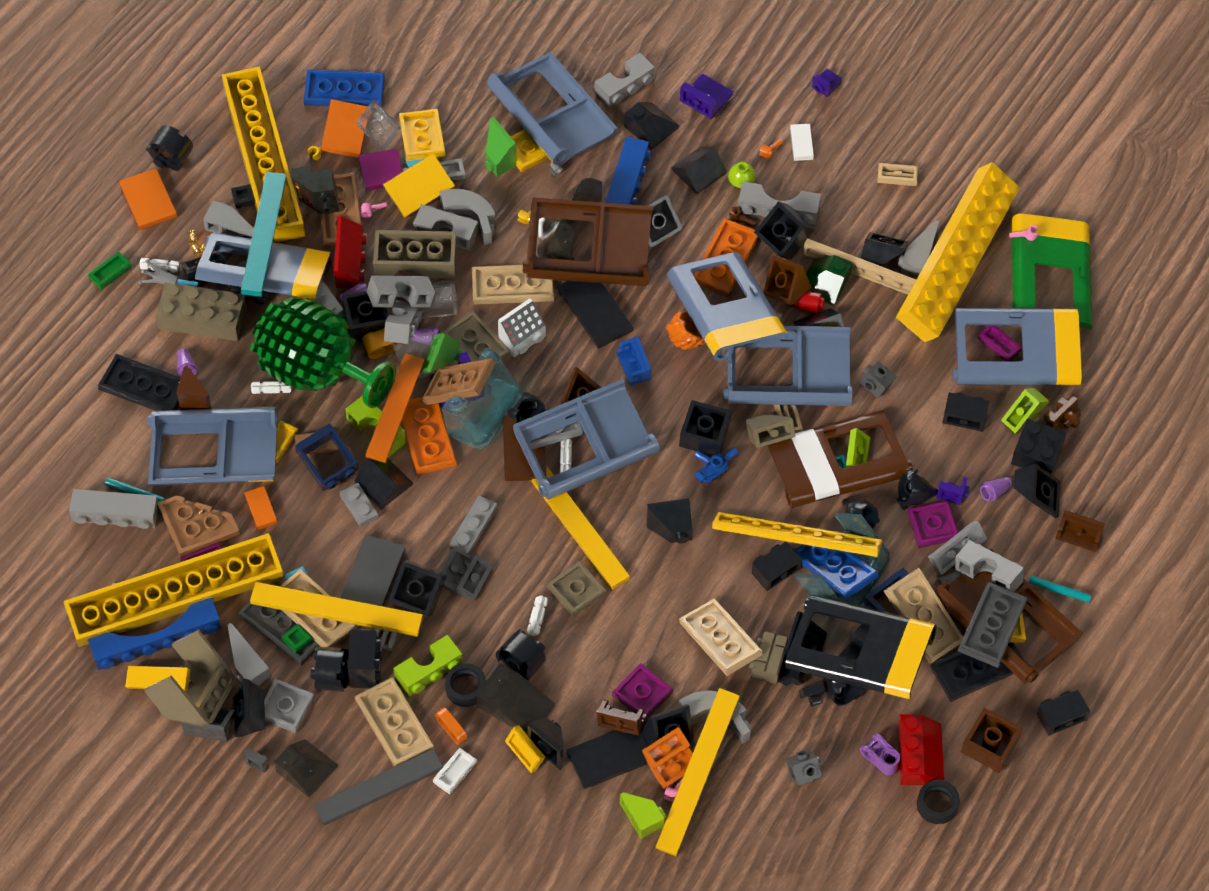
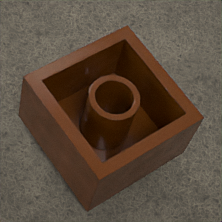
[961,708,1023,773]

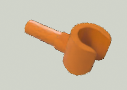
[759,139,783,159]

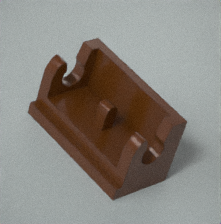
[1055,510,1105,552]
[596,699,648,736]

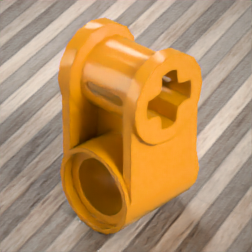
[362,328,403,359]

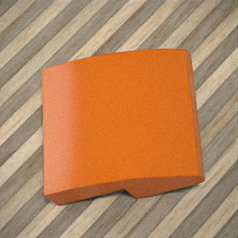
[642,727,693,789]

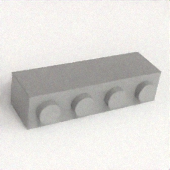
[69,489,159,529]

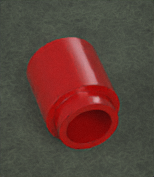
[794,291,825,313]

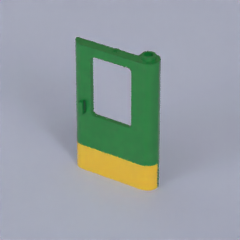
[1012,214,1092,329]

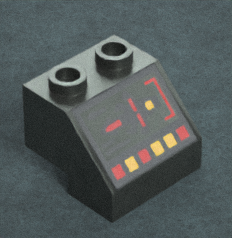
[291,166,340,214]

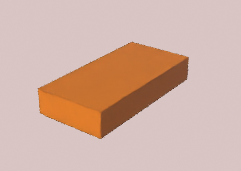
[244,486,278,530]

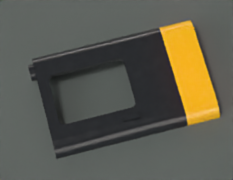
[785,594,937,699]

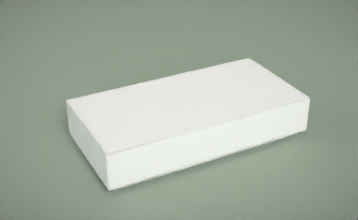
[790,124,814,161]
[433,748,477,795]

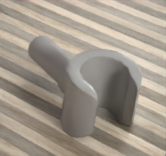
[549,158,571,176]

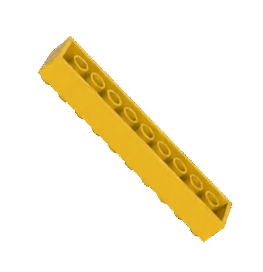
[222,66,305,243]
[896,162,1020,342]
[64,533,283,647]

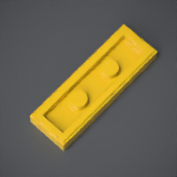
[125,666,191,691]

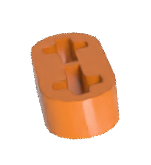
[434,707,468,745]

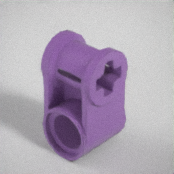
[859,733,900,776]

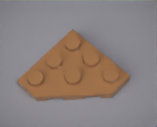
[157,495,240,557]

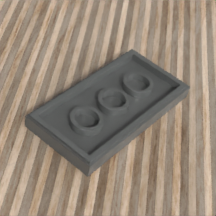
[340,535,406,607]
[958,582,1028,668]
[238,601,320,665]

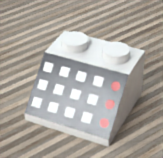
[498,298,546,357]

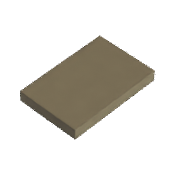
[441,311,511,366]

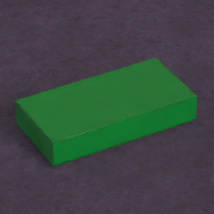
[88,252,132,290]

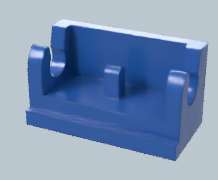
[616,336,651,386]

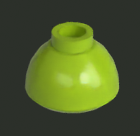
[728,162,756,188]

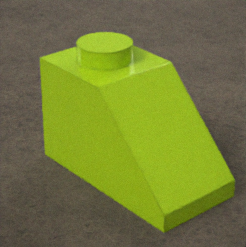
[1001,388,1049,434]
[619,792,666,839]

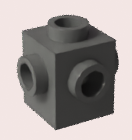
[859,361,897,398]
[785,750,822,785]

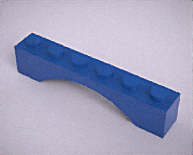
[88,598,222,670]

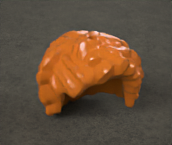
[666,310,705,350]

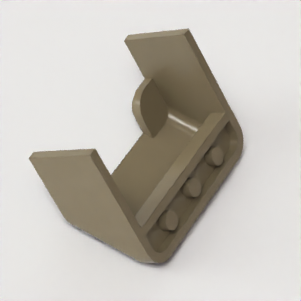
[144,630,235,727]

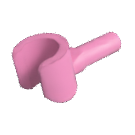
[361,202,388,218]
[1009,225,1039,241]
[664,776,684,802]

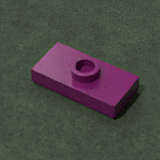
[977,325,1022,362]

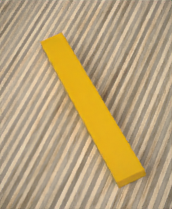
[530,465,630,590]
[712,512,882,557]
[250,582,423,637]
[655,688,740,856]

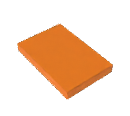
[321,99,369,158]
[119,168,177,230]

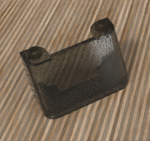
[537,178,602,260]

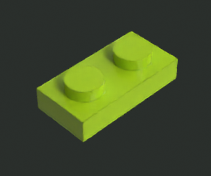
[846,428,870,467]

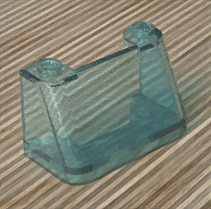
[442,347,522,449]

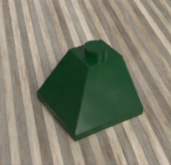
[806,255,852,306]

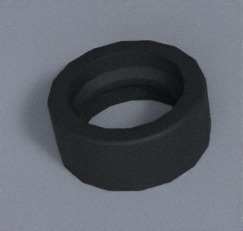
[445,663,486,707]
[917,780,960,824]

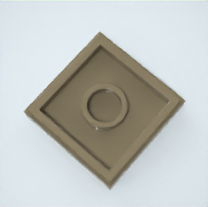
[547,561,606,617]

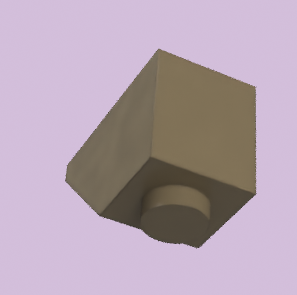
[746,414,795,448]

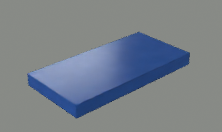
[304,70,385,108]
[794,544,878,600]

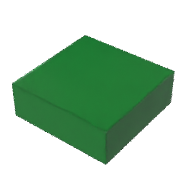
[282,624,312,654]

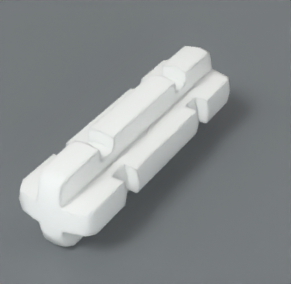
[140,258,180,273]
[251,381,292,394]
[560,439,572,473]
[527,595,548,636]

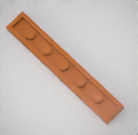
[366,353,425,463]

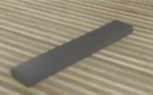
[314,749,443,826]

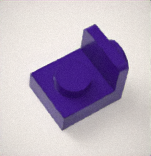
[812,68,842,97]
[936,477,970,505]

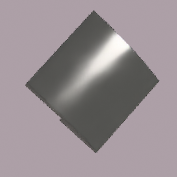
[439,546,493,601]

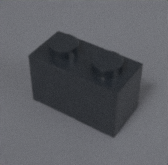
[942,392,989,432]
[752,542,802,591]
[1037,690,1090,736]

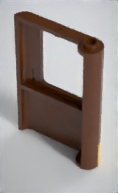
[934,549,1083,683]

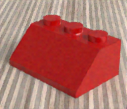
[334,216,367,288]
[898,714,944,785]

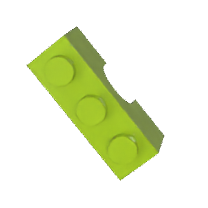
[345,395,406,458]
[393,635,463,696]

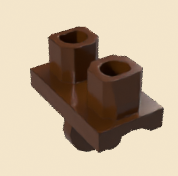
[1044,396,1081,431]

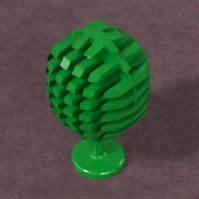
[250,298,396,408]

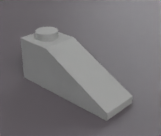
[203,200,254,239]
[898,220,939,279]
[227,623,271,686]

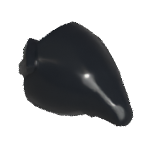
[507,392,546,423]
[896,469,938,510]
[842,498,880,534]
[825,678,864,706]

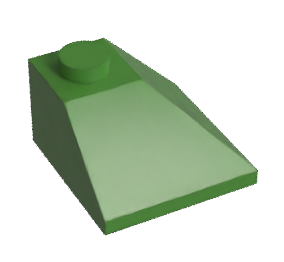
[485,117,516,177]
[421,333,461,374]

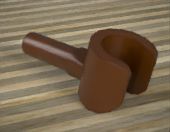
[729,206,757,226]

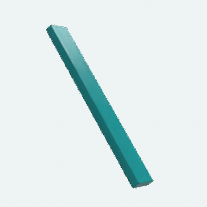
[241,172,286,297]

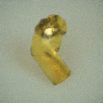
[187,230,206,257]

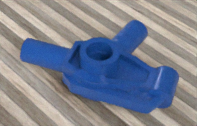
[694,447,739,484]

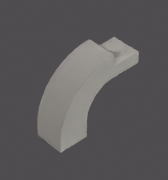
[440,189,495,245]
[678,691,752,744]

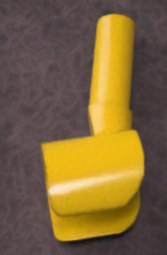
[307,146,323,161]
[517,210,531,224]

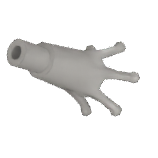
[138,259,182,285]

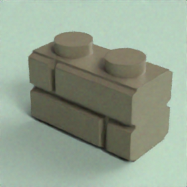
[749,632,788,684]

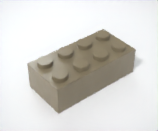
[373,230,457,279]
[156,282,247,341]

